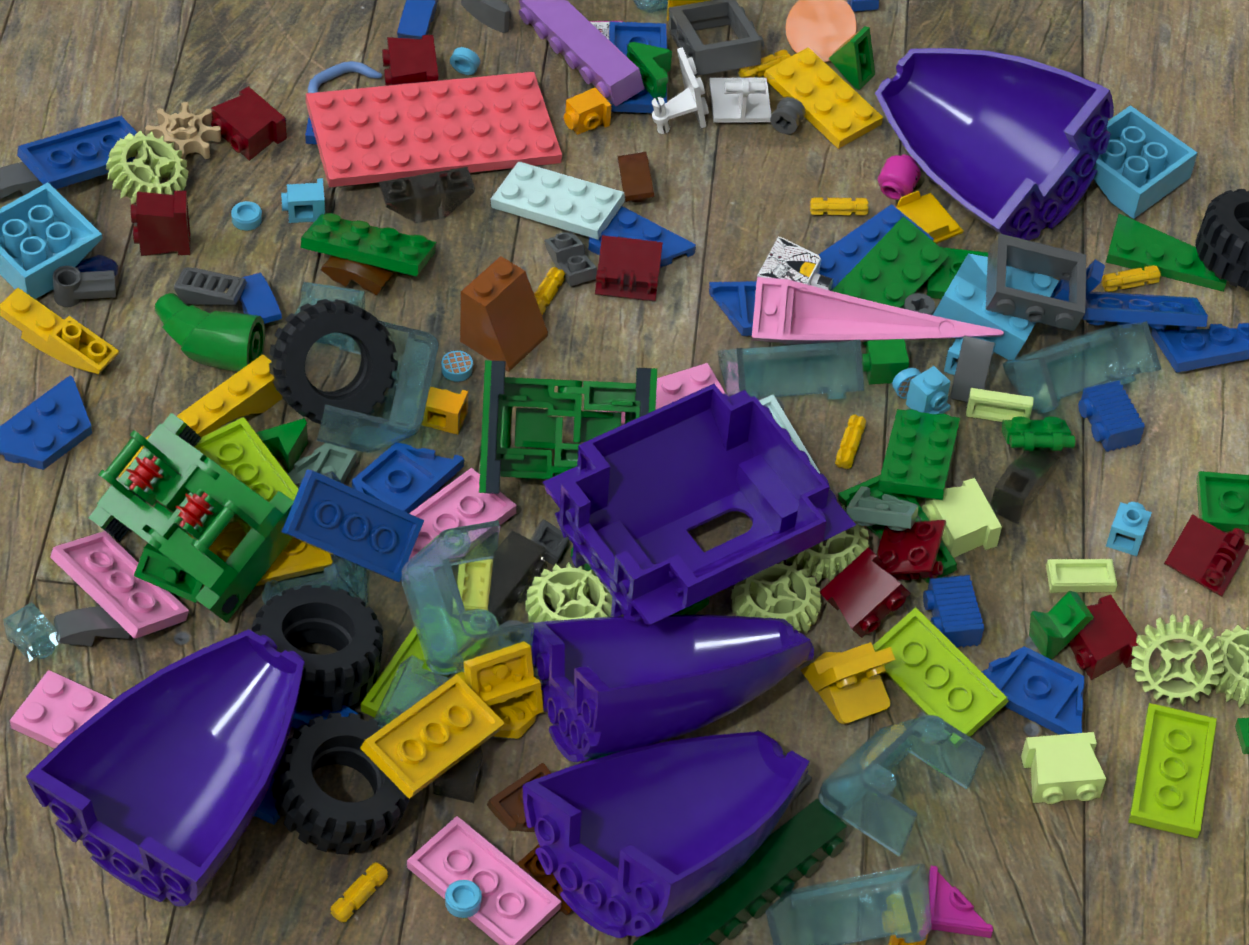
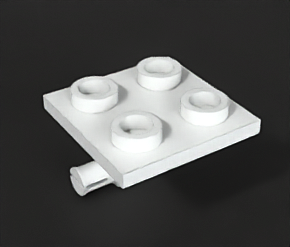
[652,47,709,134]
[709,77,771,123]

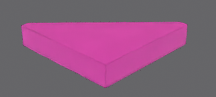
[925,865,993,938]

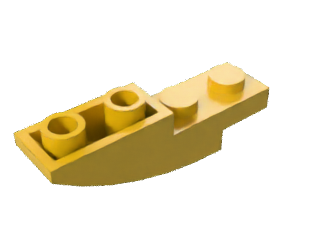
[0,288,119,374]

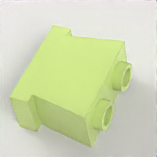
[922,478,1002,558]
[1021,732,1106,804]

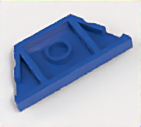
[588,206,696,268]
[709,281,757,336]
[0,375,92,470]
[352,442,464,513]
[981,646,1084,735]

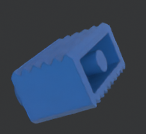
[1078,380,1145,452]
[923,575,984,648]

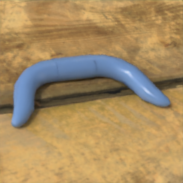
[308,61,382,93]

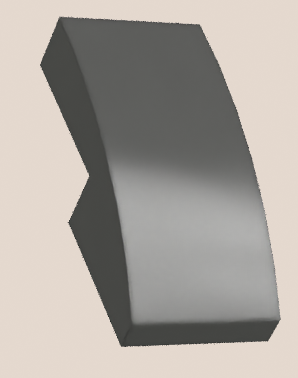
[461,0,511,33]
[0,162,43,199]
[544,232,597,286]
[951,336,996,403]
[54,606,130,646]

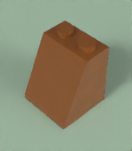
[460,256,548,372]

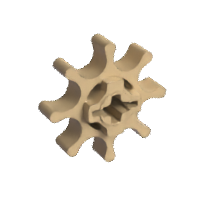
[145,102,221,160]

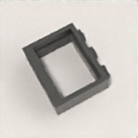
[669,0,765,76]
[986,233,1086,331]

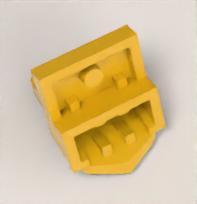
[455,641,544,740]
[801,642,896,724]

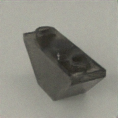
[379,167,475,223]

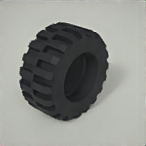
[1195,189,1249,291]
[269,299,398,426]
[252,585,384,714]
[272,712,410,855]

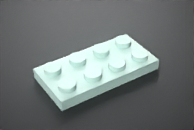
[490,162,625,239]

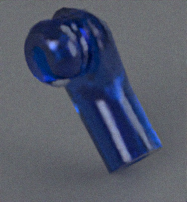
[75,255,118,276]

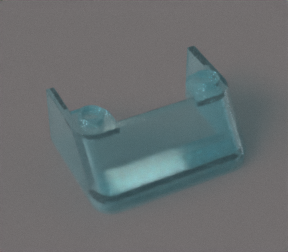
[317,320,439,453]
[1002,321,1161,414]
[718,340,864,399]
[401,520,534,675]
[818,715,986,856]
[765,864,932,945]

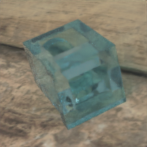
[3,602,58,661]

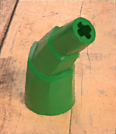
[155,293,265,372]

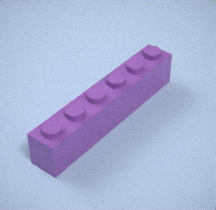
[519,0,644,106]

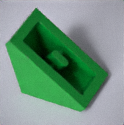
[828,26,875,90]

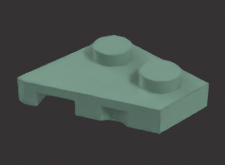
[288,442,356,489]
[846,486,918,531]

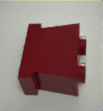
[382,35,438,86]
[211,86,287,161]
[131,190,191,256]
[819,547,911,638]
[1068,594,1139,680]

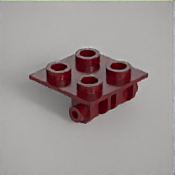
[595,235,663,302]
[1164,514,1249,597]
[876,520,946,580]

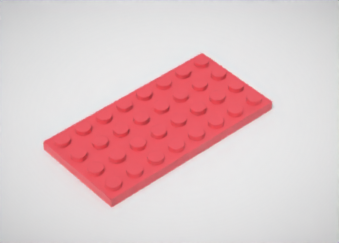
[306,72,562,187]

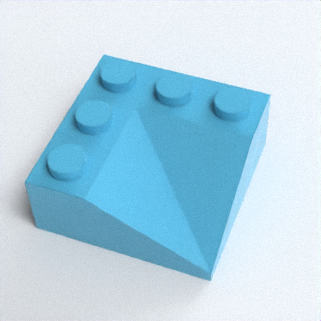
[1093,105,1197,219]
[0,182,103,299]
[933,253,1059,362]

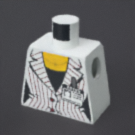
[755,236,833,295]

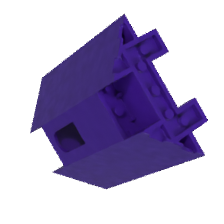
[543,384,856,625]

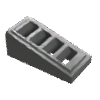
[174,267,247,305]

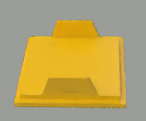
[895,190,964,244]

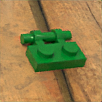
[1002,416,1075,451]

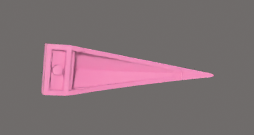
[752,277,1004,344]

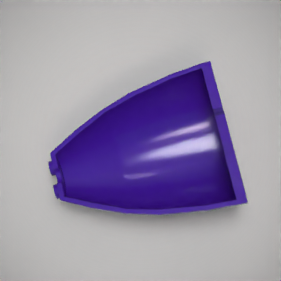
[875,48,1114,240]
[530,615,814,762]
[26,629,305,906]
[523,731,810,938]

